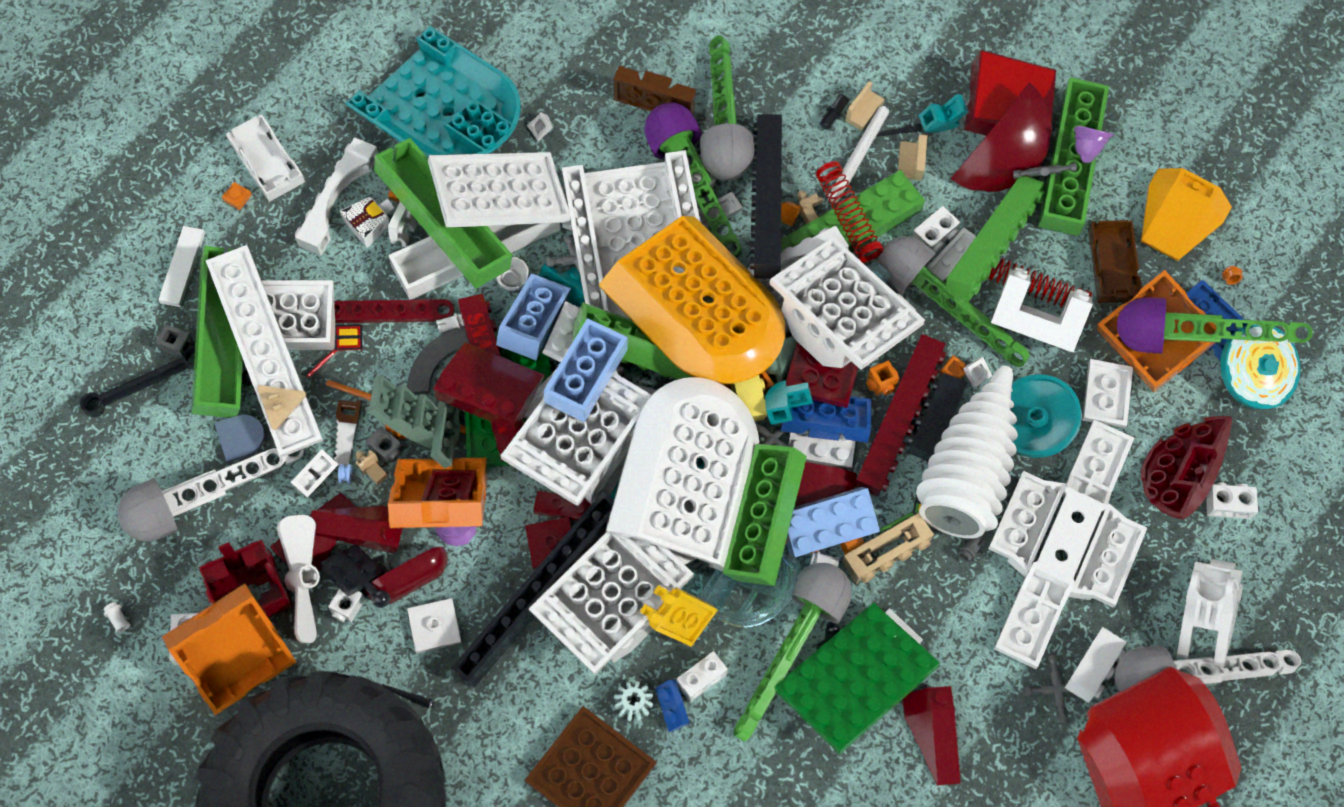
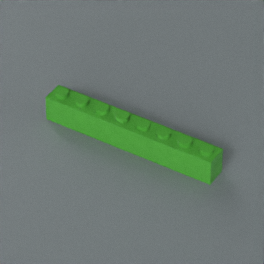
[945,176,1045,301]

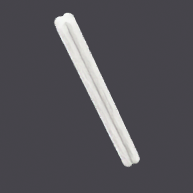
[827,106,889,203]

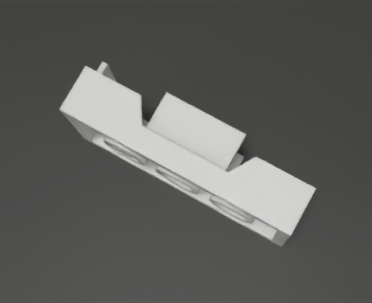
[226,115,305,202]

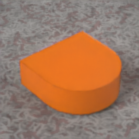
[781,201,801,227]
[940,355,966,380]

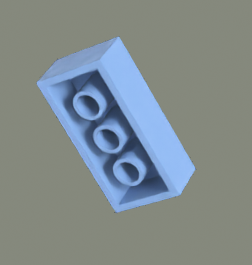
[496,273,571,360]
[543,318,628,422]
[786,487,880,557]

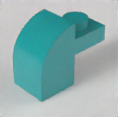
[919,94,968,133]
[765,381,813,425]

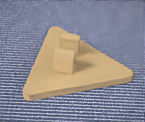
[257,385,306,430]

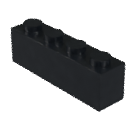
[907,373,968,462]

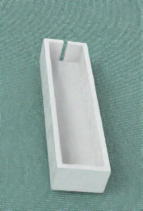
[388,223,560,300]

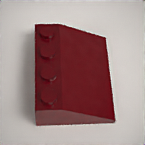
[433,342,544,432]

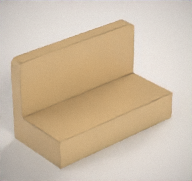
[845,81,884,131]
[898,135,927,181]

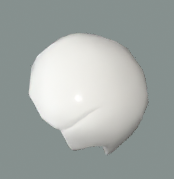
[496,257,528,291]

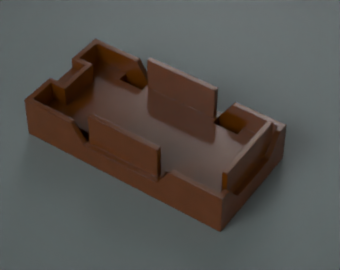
[613,66,696,115]
[1088,220,1142,303]

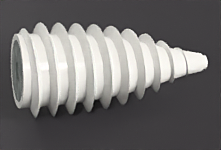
[916,365,1018,538]

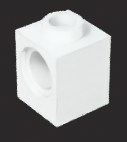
[329,589,365,623]

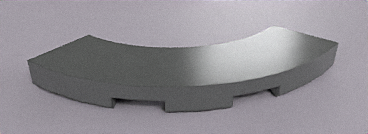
[407,328,468,395]

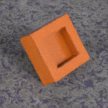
[222,182,252,210]

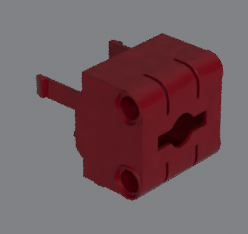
[199,539,294,618]

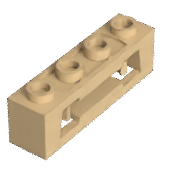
[842,513,934,584]

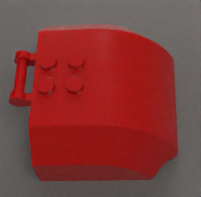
[1077,666,1242,807]

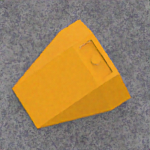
[1141,168,1232,261]

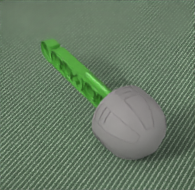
[700,35,754,181]
[878,236,1030,367]
[733,563,851,742]

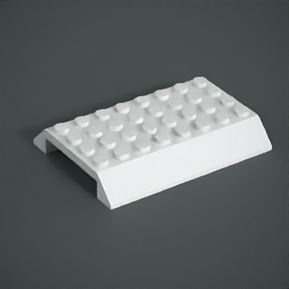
[562,150,714,319]

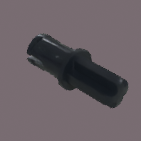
[820,94,849,130]

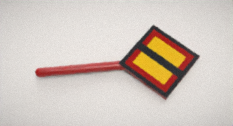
[307,324,363,377]

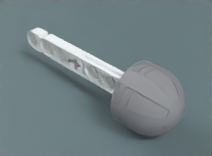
[118,448,304,541]
[1115,645,1301,692]

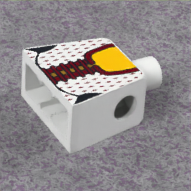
[340,197,394,248]

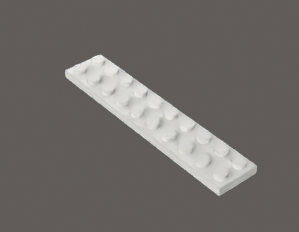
[206,245,323,457]

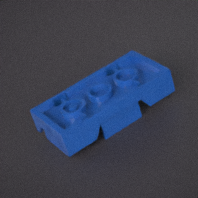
[1186,279,1247,361]
[781,396,871,443]

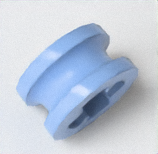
[338,464,353,484]

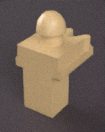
[797,191,824,224]
[355,450,388,485]

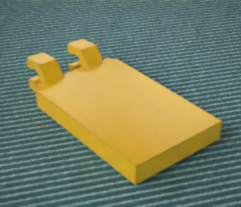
[639,585,718,647]

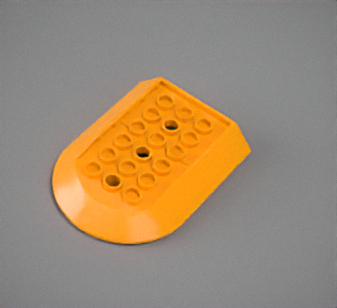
[599,216,785,384]

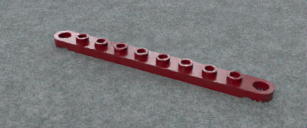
[334,299,455,323]

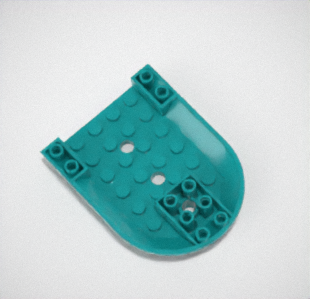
[345,26,521,159]

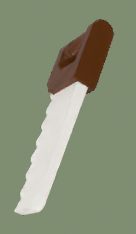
[334,400,362,466]

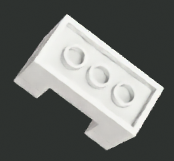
[991,267,1093,352]

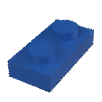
[655,679,689,732]

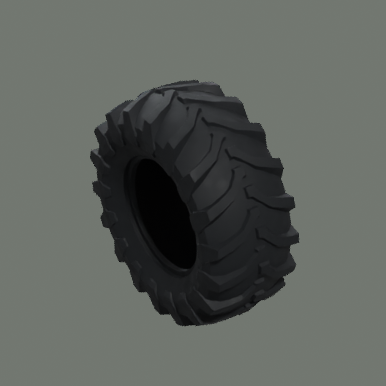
[194,671,446,807]

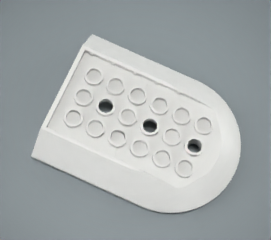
[606,377,759,571]

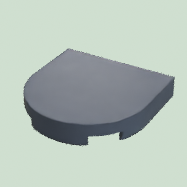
[214,415,265,464]

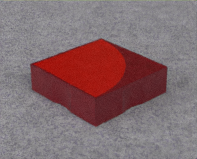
[964,50,1056,136]

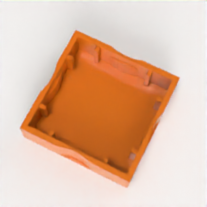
[1097,270,1217,392]
[388,458,488,528]
[162,584,296,715]

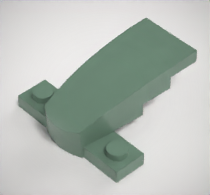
[368,374,460,468]

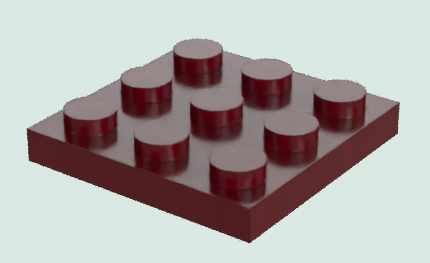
[786,342,858,408]

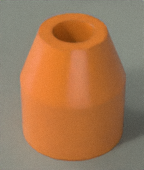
[840,537,865,555]

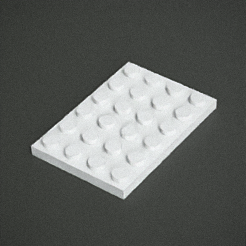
[428,152,571,227]

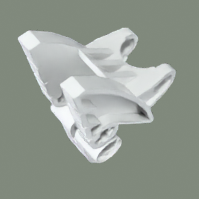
[1177,559,1243,667]

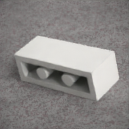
[1065,627,1126,703]

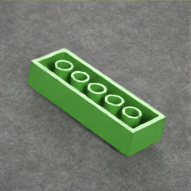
[573,302,692,380]
[723,444,807,586]

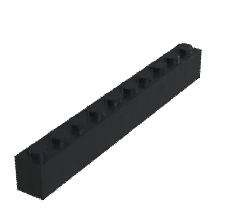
[750,114,782,279]
[451,491,614,687]

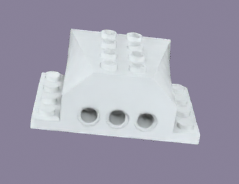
[770,237,925,370]
[501,373,652,506]
[529,532,694,675]

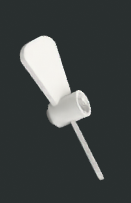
[277,515,319,643]

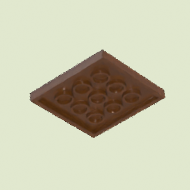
[524,706,657,807]

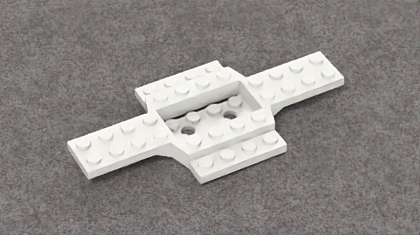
[988,420,1147,669]

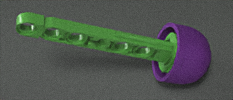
[644,103,742,258]
[1117,297,1313,354]

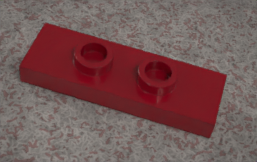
[533,491,592,521]

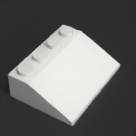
[261,280,335,350]

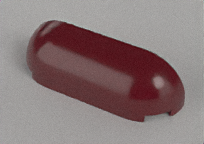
[365,547,448,604]

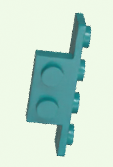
[539,263,585,308]

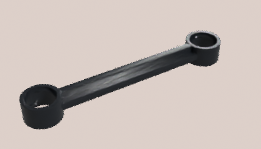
[80,346,195,418]

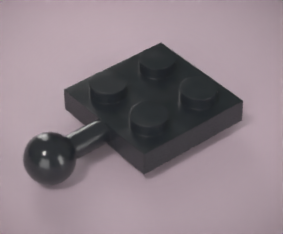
[319,545,390,608]

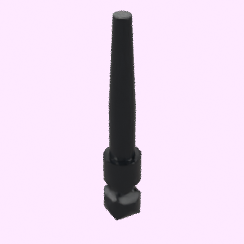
[876,123,922,137]
[382,684,434,708]

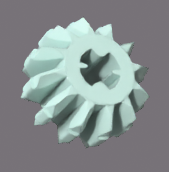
[614,681,653,721]

